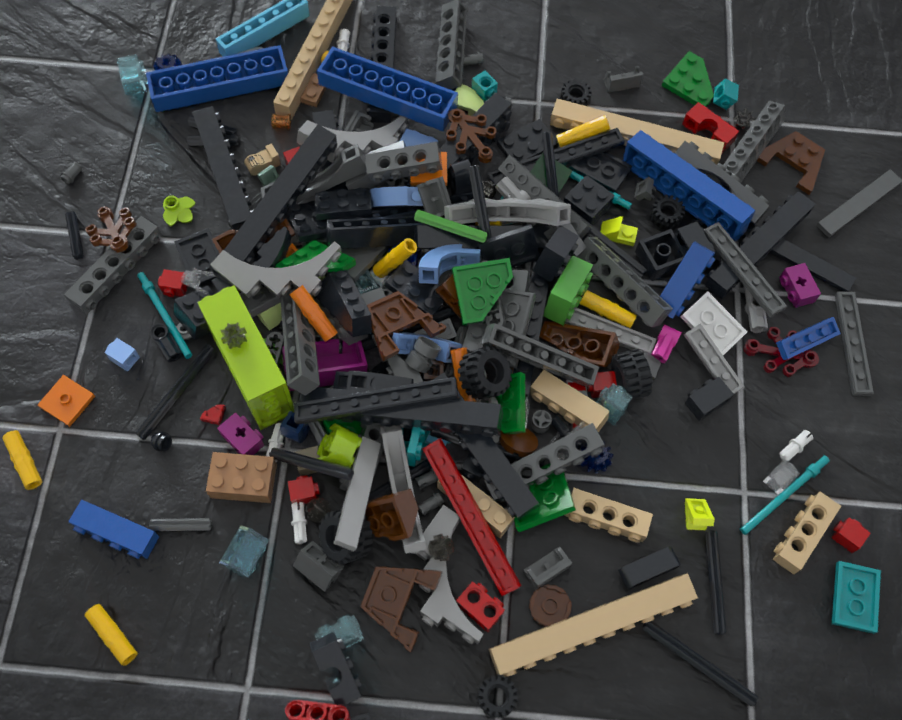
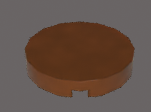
[499,428,538,457]
[529,584,572,627]

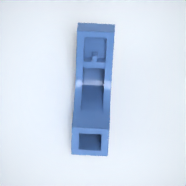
[370,186,423,208]
[419,244,480,284]
[392,332,462,363]

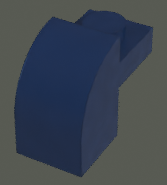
[280,411,310,443]

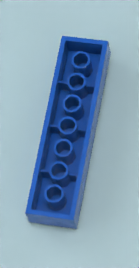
[146,45,288,112]
[317,46,458,132]
[623,130,755,242]

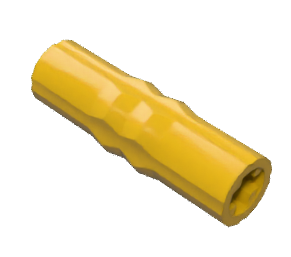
[556,115,610,147]
[373,238,417,278]
[580,290,637,328]
[2,430,42,490]
[85,604,138,666]

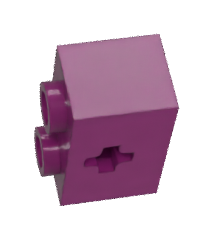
[779,263,821,308]
[217,412,264,455]

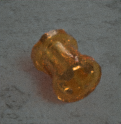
[271,113,291,130]

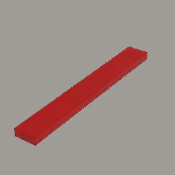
[422,438,521,596]

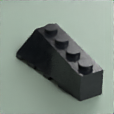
[312,270,372,337]

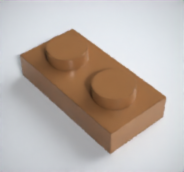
[300,73,326,107]

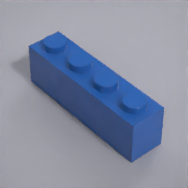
[660,242,715,319]
[68,500,159,559]

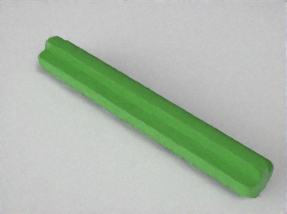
[414,210,487,243]

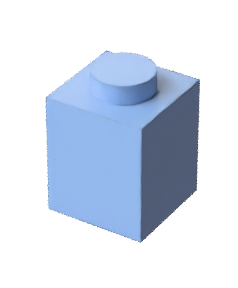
[104,338,140,372]

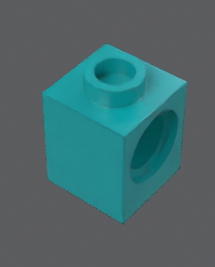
[471,71,498,102]
[713,78,739,110]

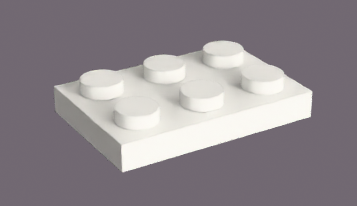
[681,291,747,355]

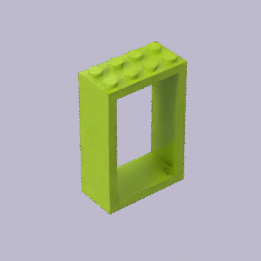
[197,285,294,430]

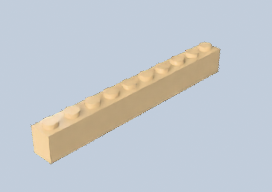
[273,0,353,120]
[550,99,724,165]
[489,574,698,677]

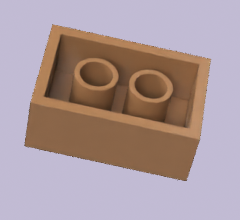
[206,452,277,503]

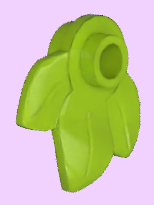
[163,196,196,226]

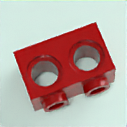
[456,581,505,633]

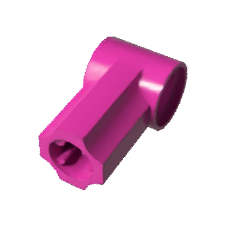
[651,324,682,363]

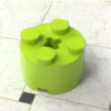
[317,423,362,468]

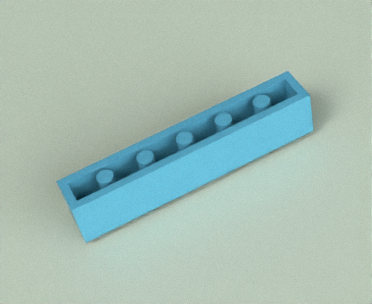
[216,0,310,57]

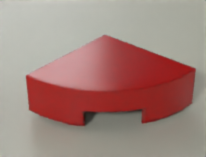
[200,405,226,425]

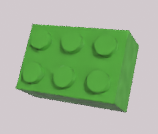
[543,256,594,326]

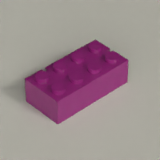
[282,339,368,391]

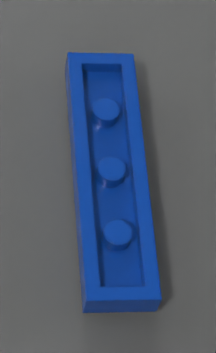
[776,317,841,360]

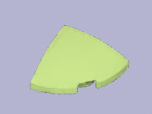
[456,84,484,116]

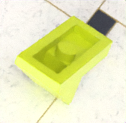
[600,217,638,246]
[685,498,714,530]

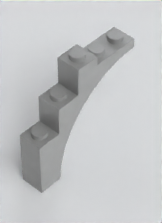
[297,116,409,163]
[444,198,571,226]
[210,241,341,298]
[380,425,426,554]
[416,505,483,644]

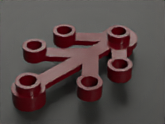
[743,327,819,377]

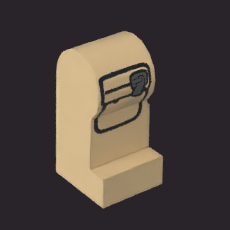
[244,143,281,175]

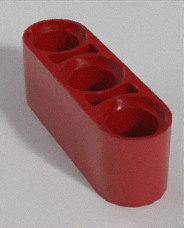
[285,700,351,720]

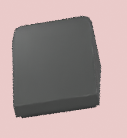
[644,352,661,379]

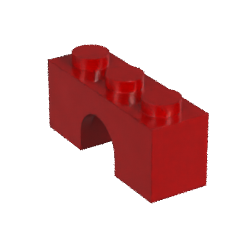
[682,102,739,154]

